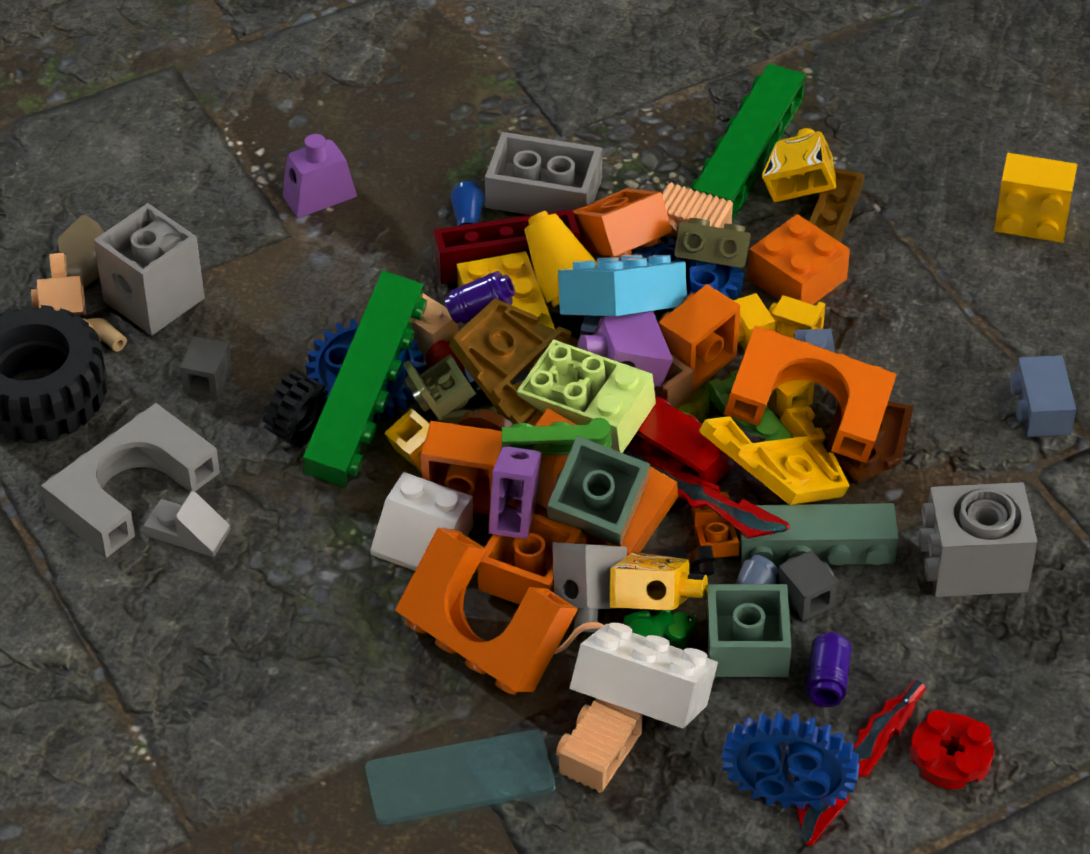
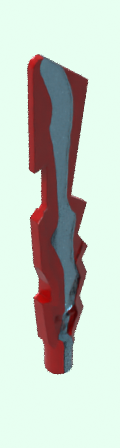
[625,449,790,539]
[796,680,926,846]

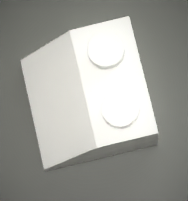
[370,472,474,571]

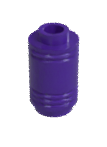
[445,271,516,324]
[806,632,852,707]

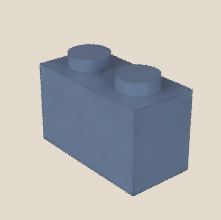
[1010,355,1076,437]

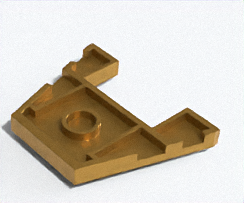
[449,298,579,424]

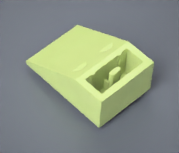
[517,339,656,453]

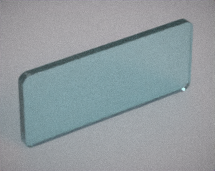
[365,730,555,825]

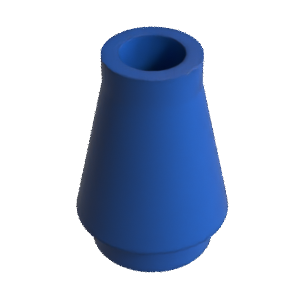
[450,181,485,226]

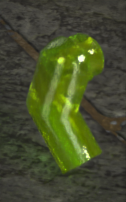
[678,387,711,424]

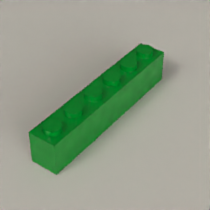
[690,63,806,222]
[303,270,428,488]

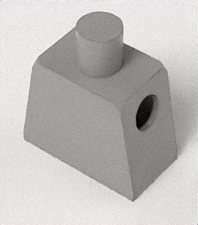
[552,542,627,632]

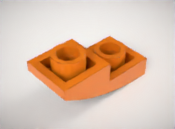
[690,491,739,558]

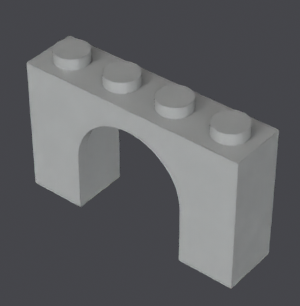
[41,403,220,558]

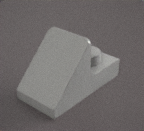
[143,491,231,557]

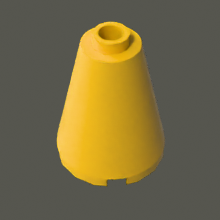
[524,211,597,315]

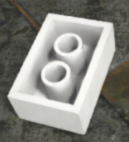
[569,623,718,728]

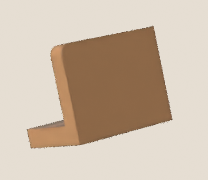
[654,354,694,410]

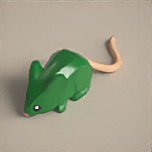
[554,610,697,654]

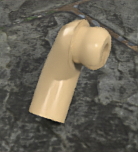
[82,318,127,352]

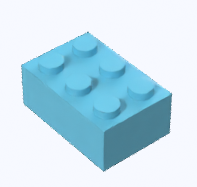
[558,255,687,316]

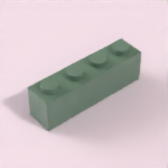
[738,503,899,566]

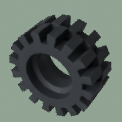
[263,371,328,445]

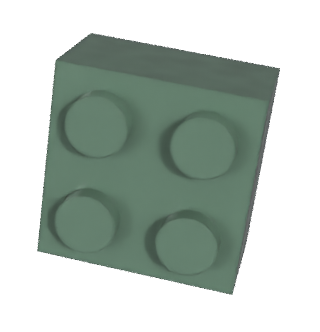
[547,436,650,546]
[706,584,791,677]

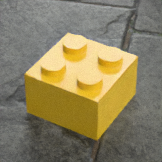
[994,153,1077,243]

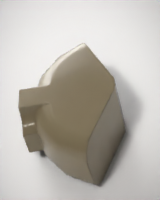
[57,215,104,288]

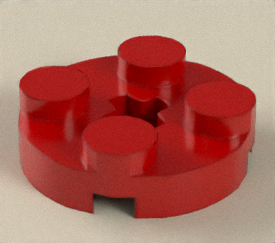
[910,710,994,789]

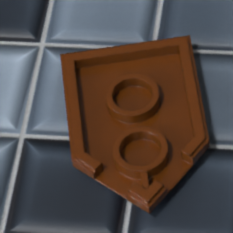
[827,401,914,484]

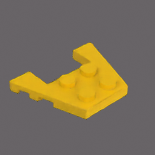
[699,406,850,505]

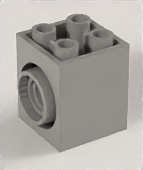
[93,203,205,336]
[918,482,1038,597]

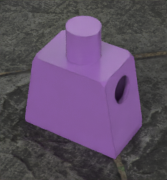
[283,134,357,218]
[578,311,673,387]
[489,446,541,539]

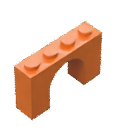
[724,325,897,463]
[507,408,678,556]
[395,528,578,695]

